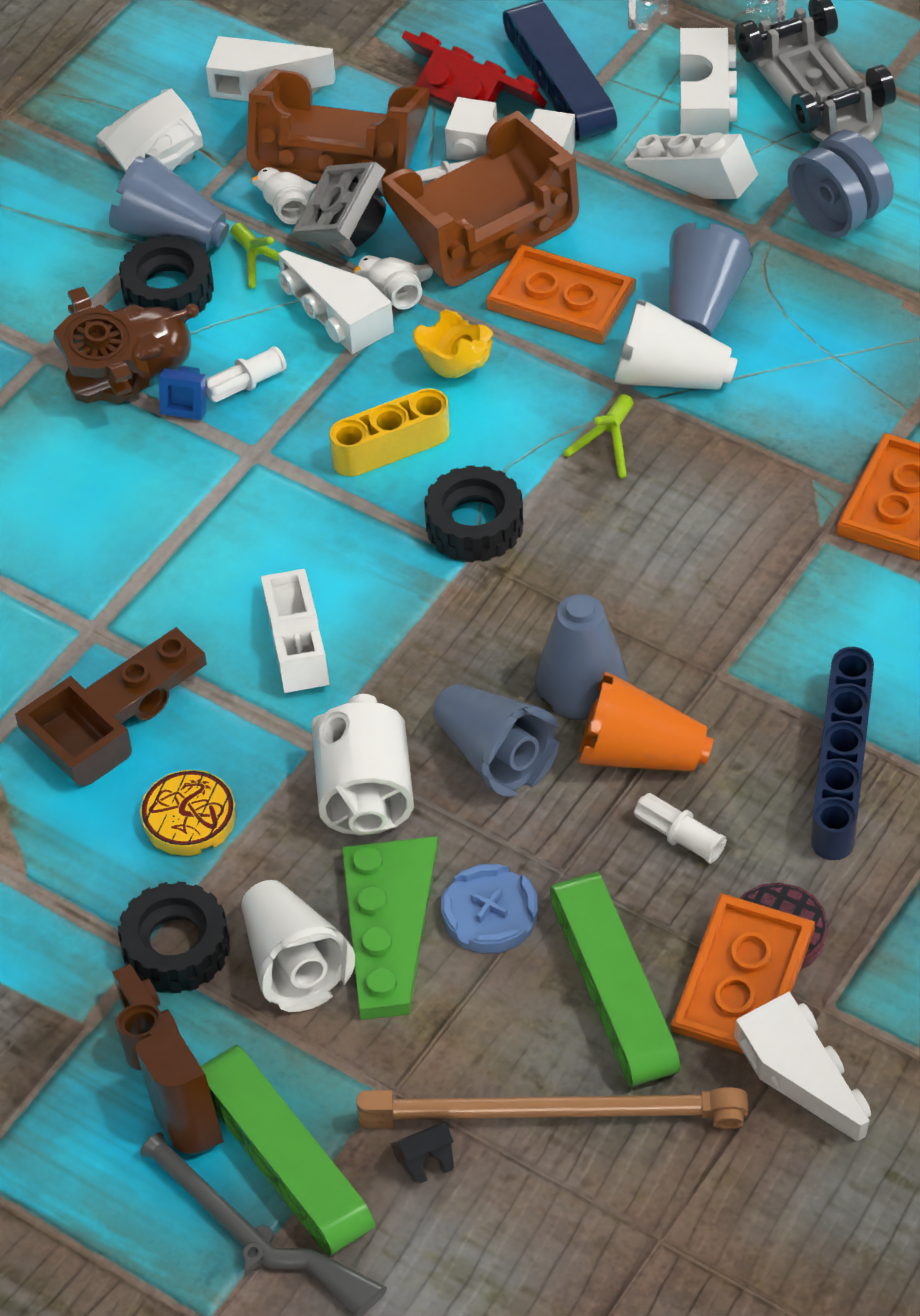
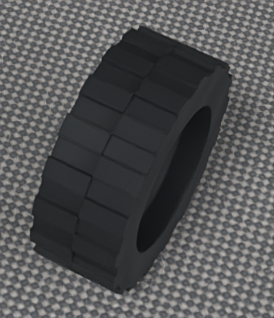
[119,235,214,319]
[424,465,524,563]
[118,881,230,994]

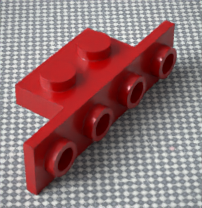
[402,30,547,109]

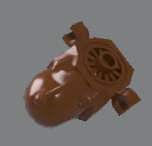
[54,286,199,404]

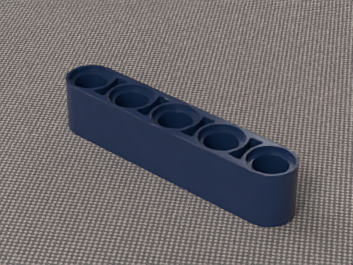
[503,0,617,142]
[811,647,874,860]

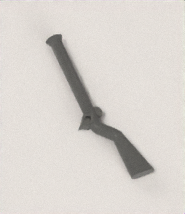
[140,1132,387,1316]

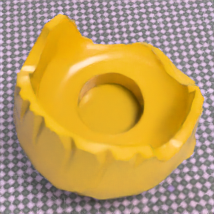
[412,309,493,378]

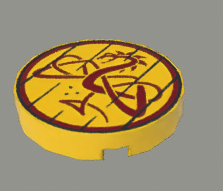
[140,770,237,856]

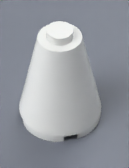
[614,299,738,390]
[241,880,355,1012]

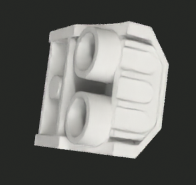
[96,88,203,172]

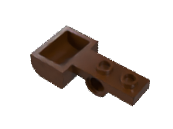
[15,627,207,786]
[112,964,224,1154]

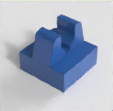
[159,366,206,420]

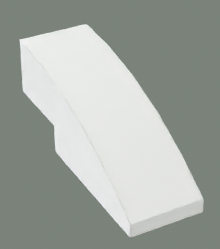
[260,569,330,693]

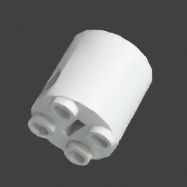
[311,694,414,836]

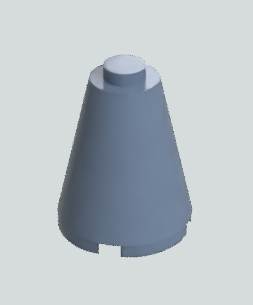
[109,153,229,251]
[669,222,753,336]
[535,594,628,719]
[434,683,560,797]

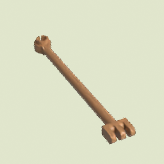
[356,1087,748,1130]

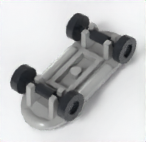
[735,0,896,143]

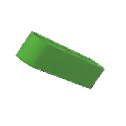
[550,871,681,1087]
[201,1044,375,1256]

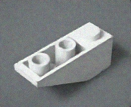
[206,36,336,102]
[624,132,759,199]
[278,250,394,355]
[734,991,871,1141]

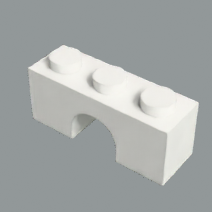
[680,28,737,135]
[445,97,575,161]

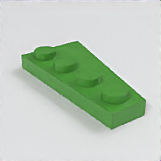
[342,836,439,1020]

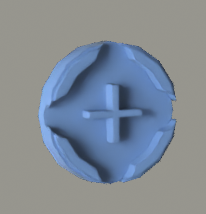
[441,864,538,954]

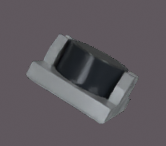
[292,162,386,258]

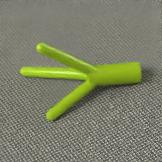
[230,222,279,289]
[563,394,634,479]

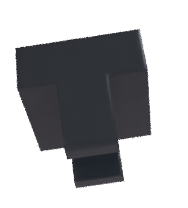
[390,1123,454,1183]

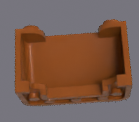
[247,69,430,182]
[381,111,579,286]

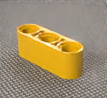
[329,388,450,477]

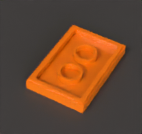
[486,244,636,345]
[836,433,920,561]
[671,893,815,1054]

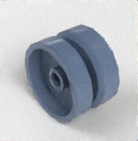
[787,129,894,239]

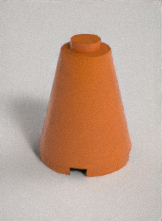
[578,671,714,772]

